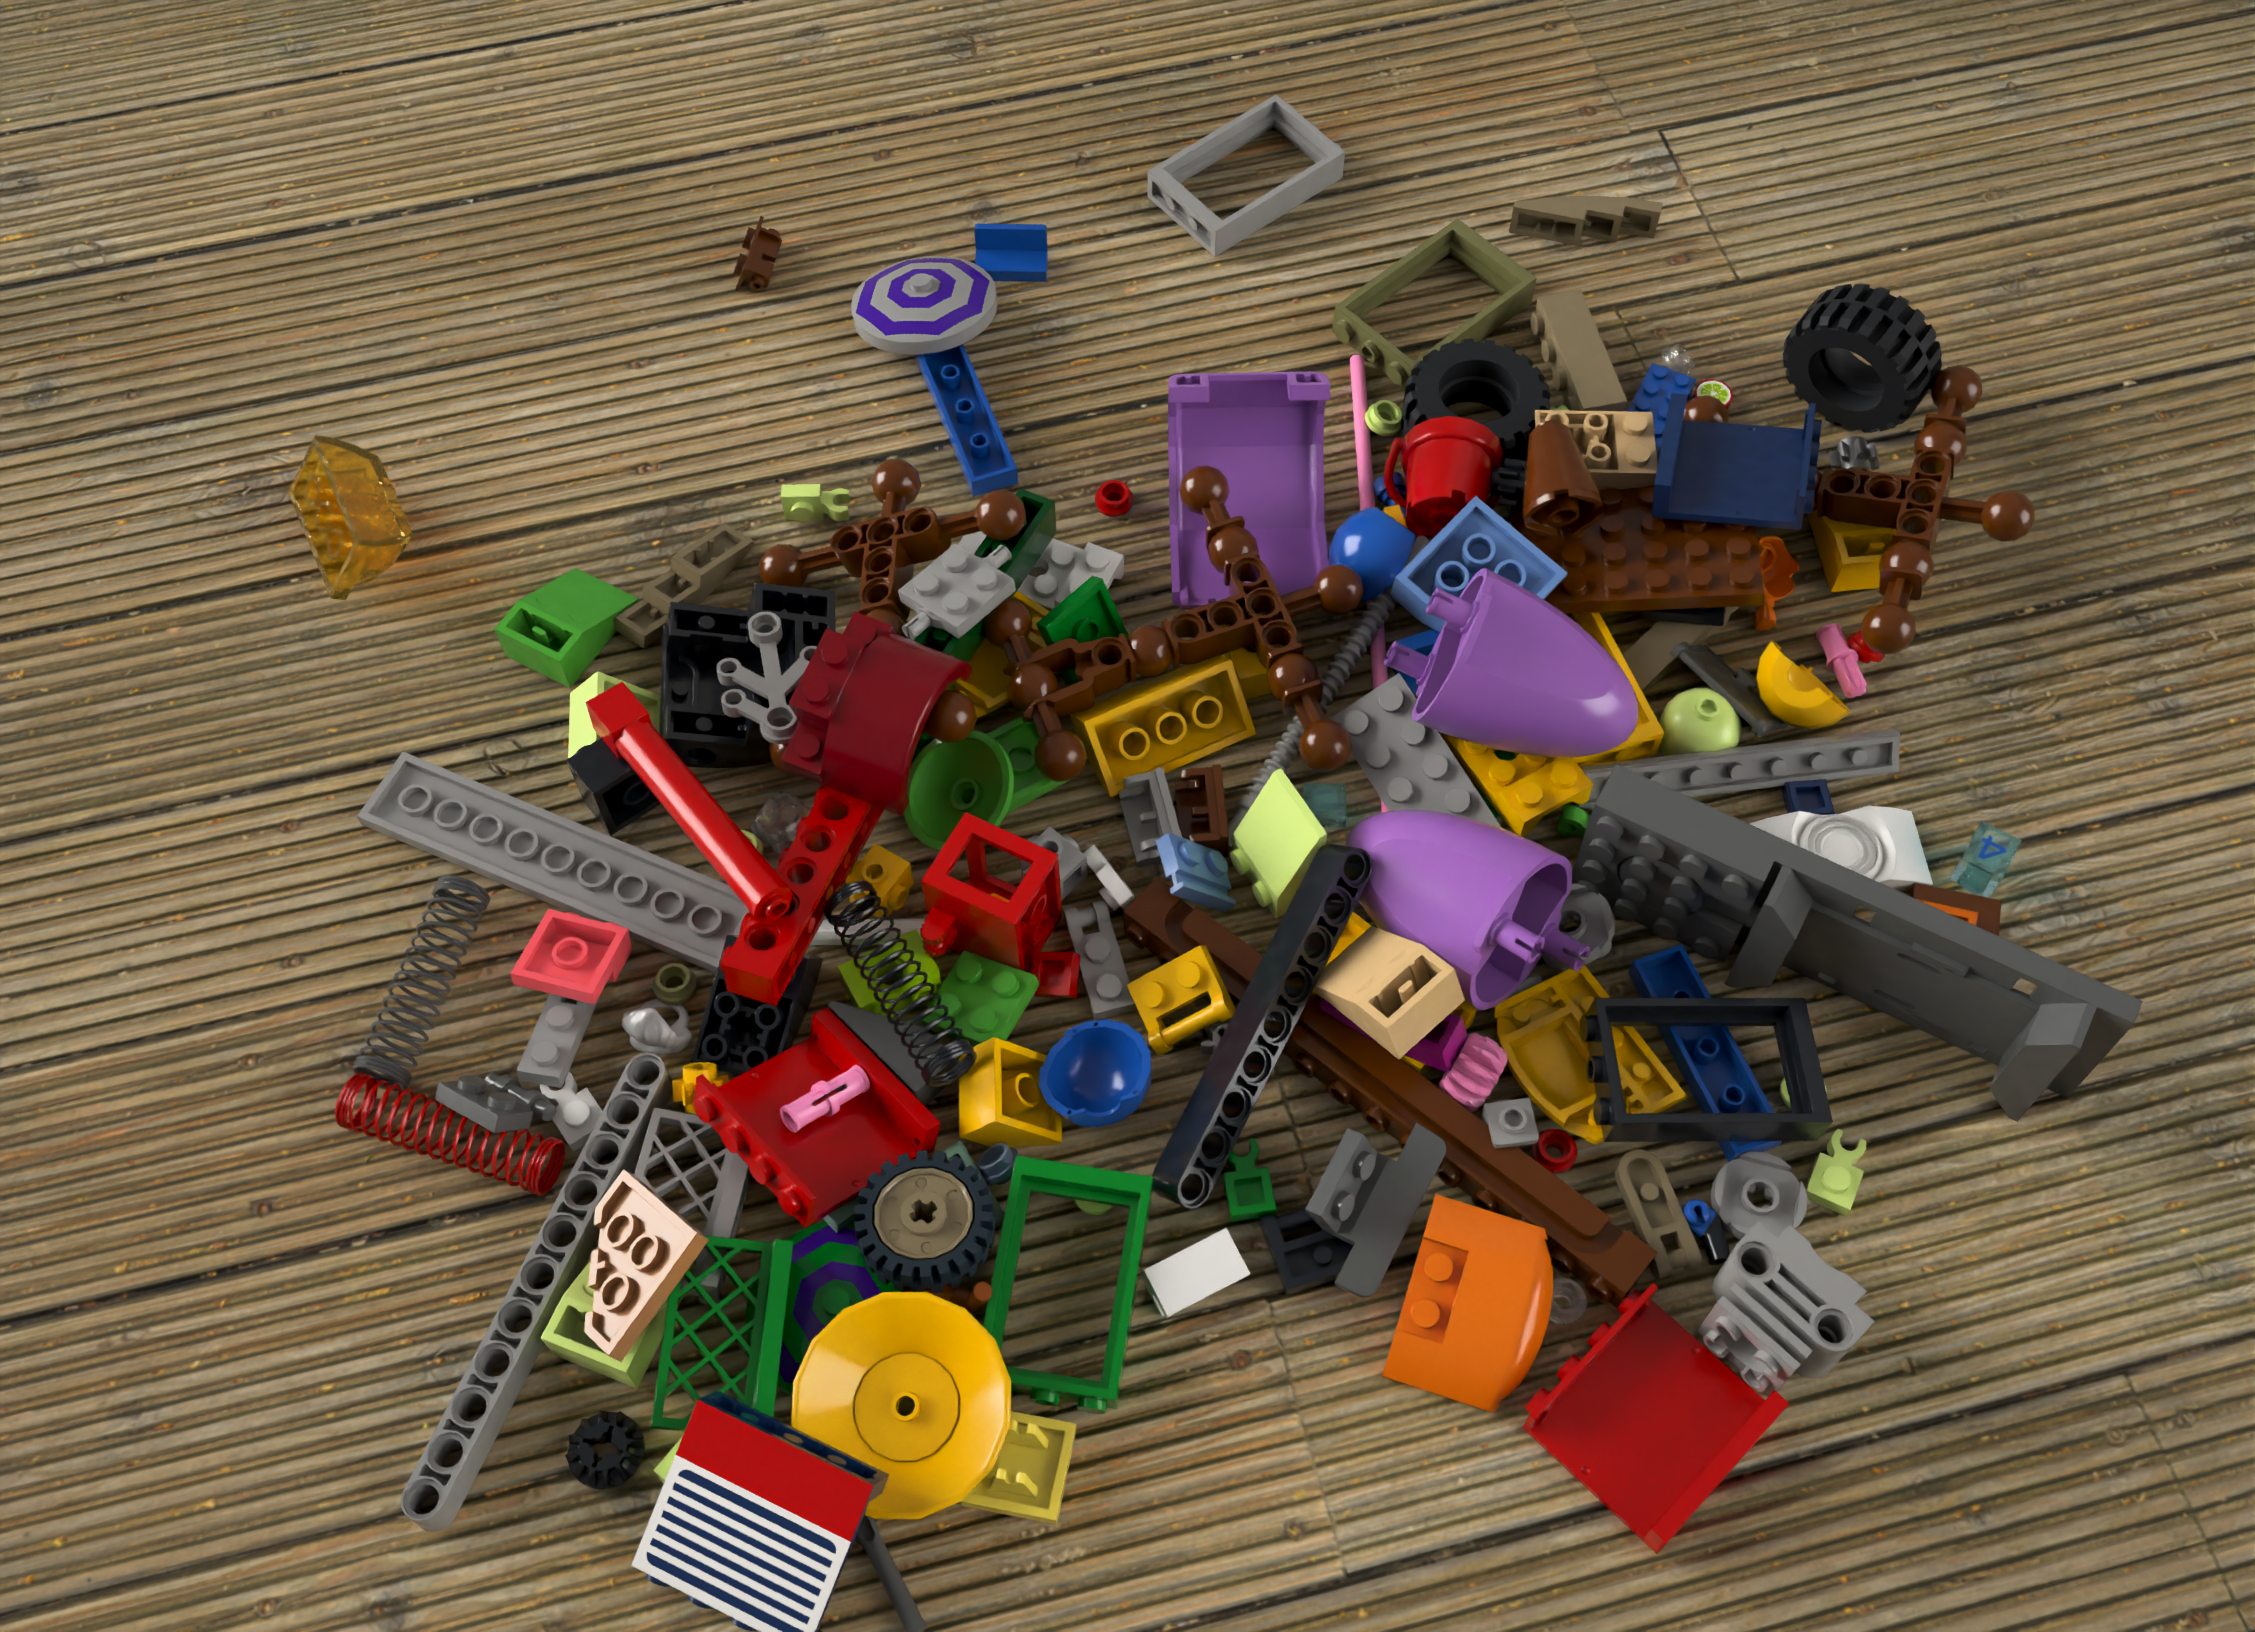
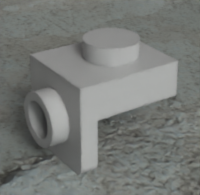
[1480,1098,1539,1149]

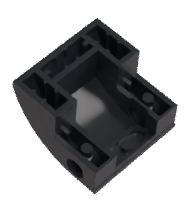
[659,582,836,768]

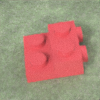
[510,909,633,1005]

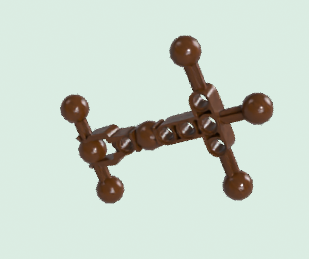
[759,459,1026,776]

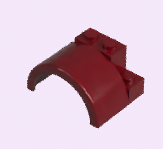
[781,611,972,815]

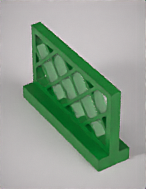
[650,1235,793,1432]

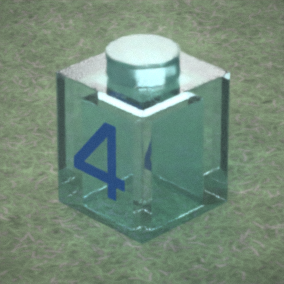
[1949,821,2022,898]

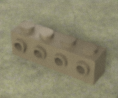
[1530,289,1628,411]

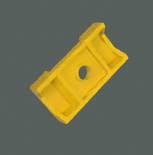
[1438,731,1593,837]

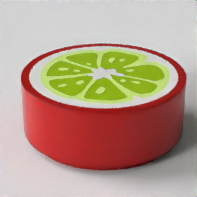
[1692,379,1733,411]

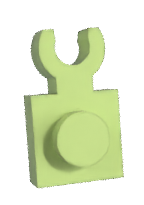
[1805,1129,1866,1216]

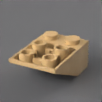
[1535,410,1658,491]
[1313,926,1465,1059]

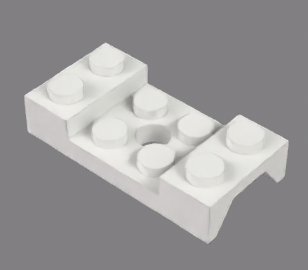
[958,531,1124,611]

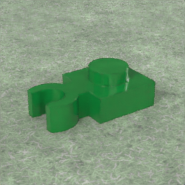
[1223,1138,1276,1222]

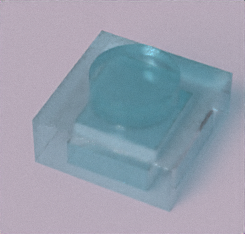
[1303,783,1347,827]

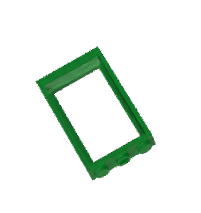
[983,1155,1153,1414]

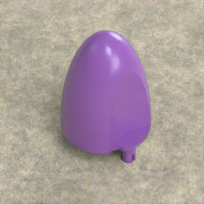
[1384,568,1638,757]
[1345,810,1590,1010]

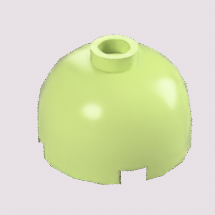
[1659,688,1742,756]

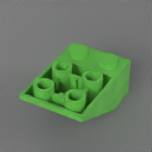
[494,568,640,688]

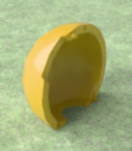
[1756,640,1851,730]

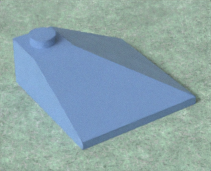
[1390,496,1568,633]

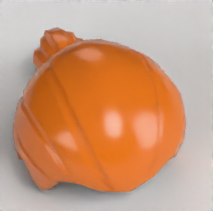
[1754,536,1800,631]

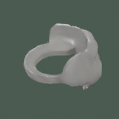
[622,999,692,1056]

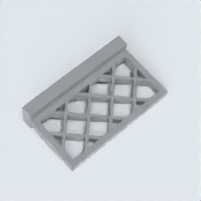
[634,1107,752,1304]

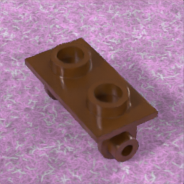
[733,216,782,292]

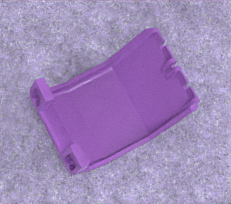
[1168,371,1330,610]

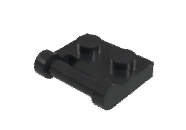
[1259,1207,1353,1295]

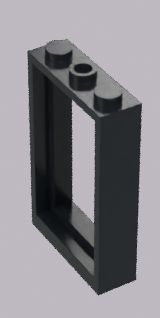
[1580,998,1833,1142]

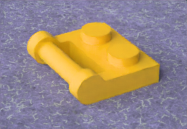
[1127,945,1236,1056]

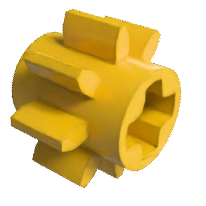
[672,1062,728,1114]

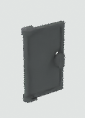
[1670,642,1788,737]

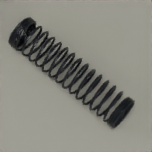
[823,881,977,1087]

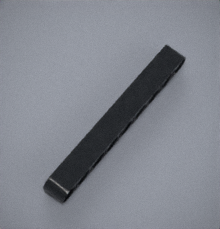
[1152,844,1372,1209]

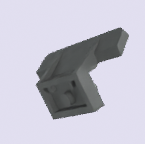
[1305,1122,1446,1298]

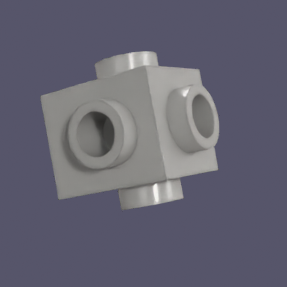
[1020,826,1088,900]

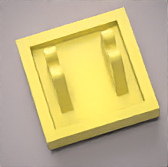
[960,1411,1077,1525]

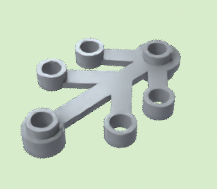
[716,612,817,744]

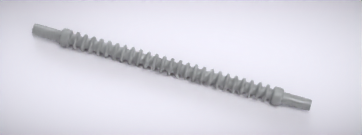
[1228,536,1430,851]

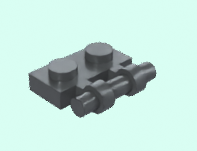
[435,1073,556,1133]

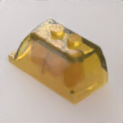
[288,435,412,600]

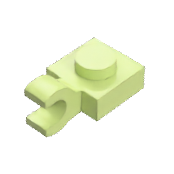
[781,484,850,522]

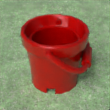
[1383,416,1503,538]

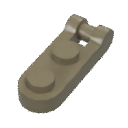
[1615,1149,1702,1280]

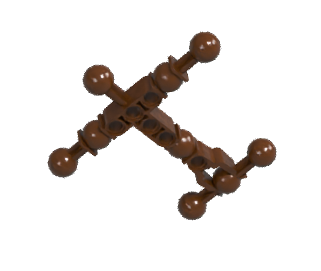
[1685,365,2035,655]
[982,465,1364,782]

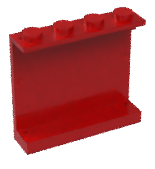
[693,1007,941,1228]
[1522,1283,1790,1554]

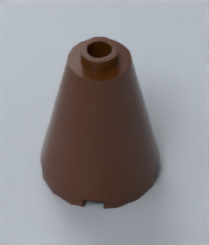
[1522,420,1603,537]

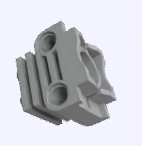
[1697,1221,1875,1396]

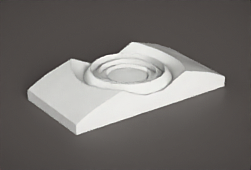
[1749,806,1933,892]

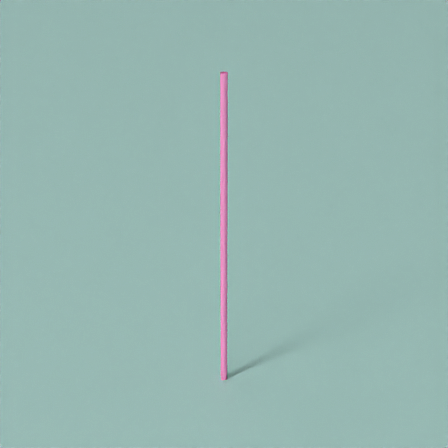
[1350,355,1389,813]

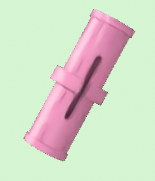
[780,1065,870,1133]

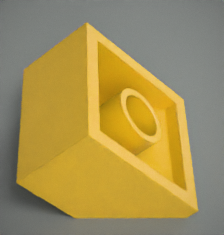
[959,1037,1062,1147]

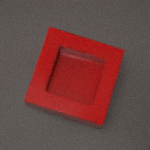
[1032,951,1080,998]

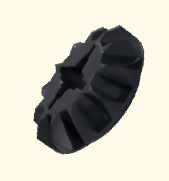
[565,1410,645,1490]

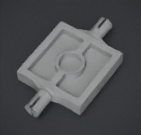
[898,544,1016,640]

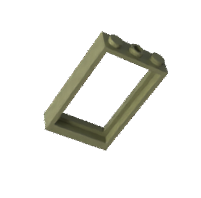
[1332,218,1537,389]

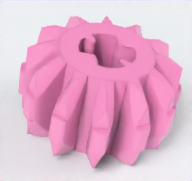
[1439,1033,1507,1112]

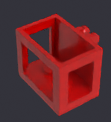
[920,812,1063,972]

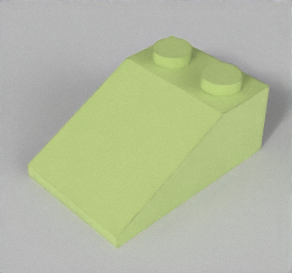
[1230,768,1327,918]

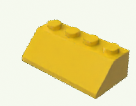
[1070,655,1256,797]

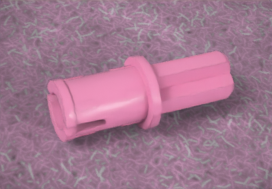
[1816,623,1867,699]

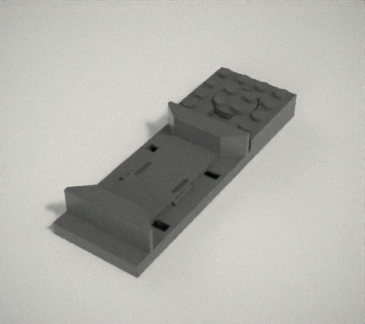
[1572,764,2143,1122]

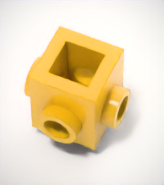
[845,843,914,918]

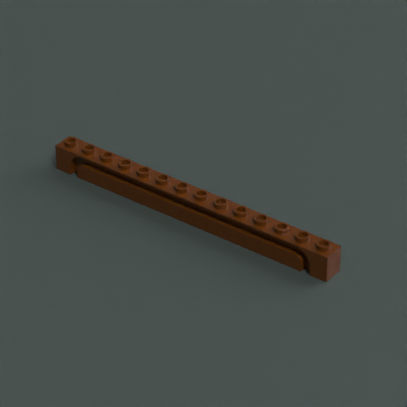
[1123,877,1658,1308]

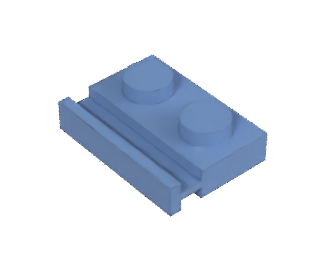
[1156,833,1237,912]

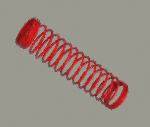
[335,1072,565,1196]

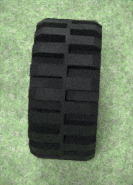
[1783,283,1942,433]
[1401,339,1551,467]

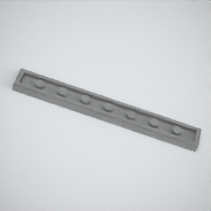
[1572,729,1900,810]

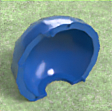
[1329,507,1416,603]
[1039,1019,1151,1127]

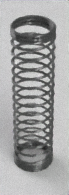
[352,875,491,1091]

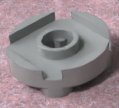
[1541,884,1615,969]
[1711,1152,1808,1240]

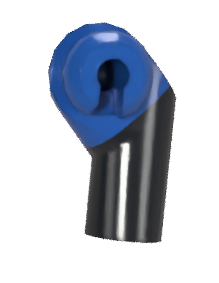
[1682,1199,1730,1265]

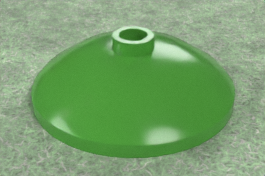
[904,730,1014,850]

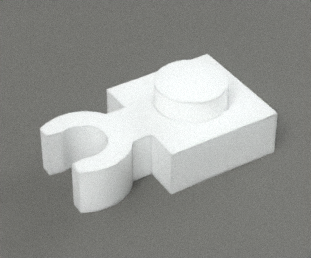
[1083,845,1136,911]
[540,1072,602,1152]

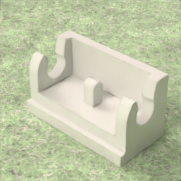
[1140,1228,1250,1318]

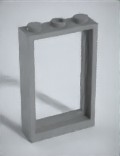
[1148,95,1345,257]

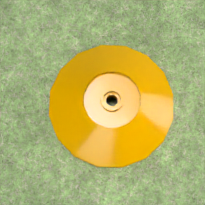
[791,1292,1011,1519]

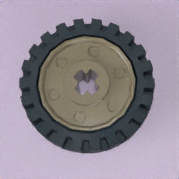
[854,1150,995,1294]

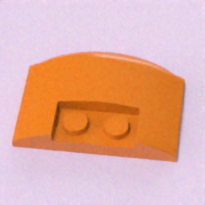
[1382,1194,1553,1413]

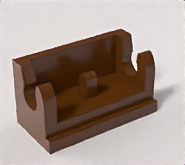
[1175,764,1229,857]

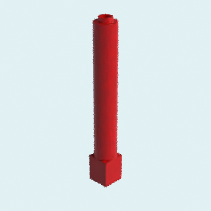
[585,682,793,921]

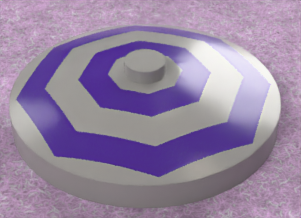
[851,256,998,355]

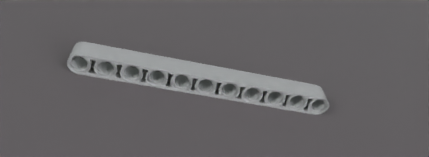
[401,1053,672,1532]

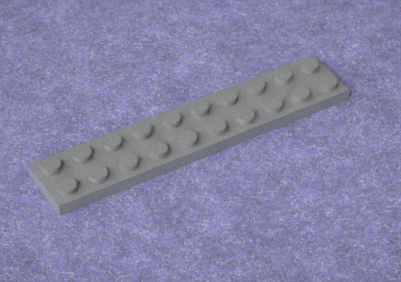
[357,752,750,973]

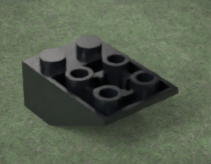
[691,935,823,1076]

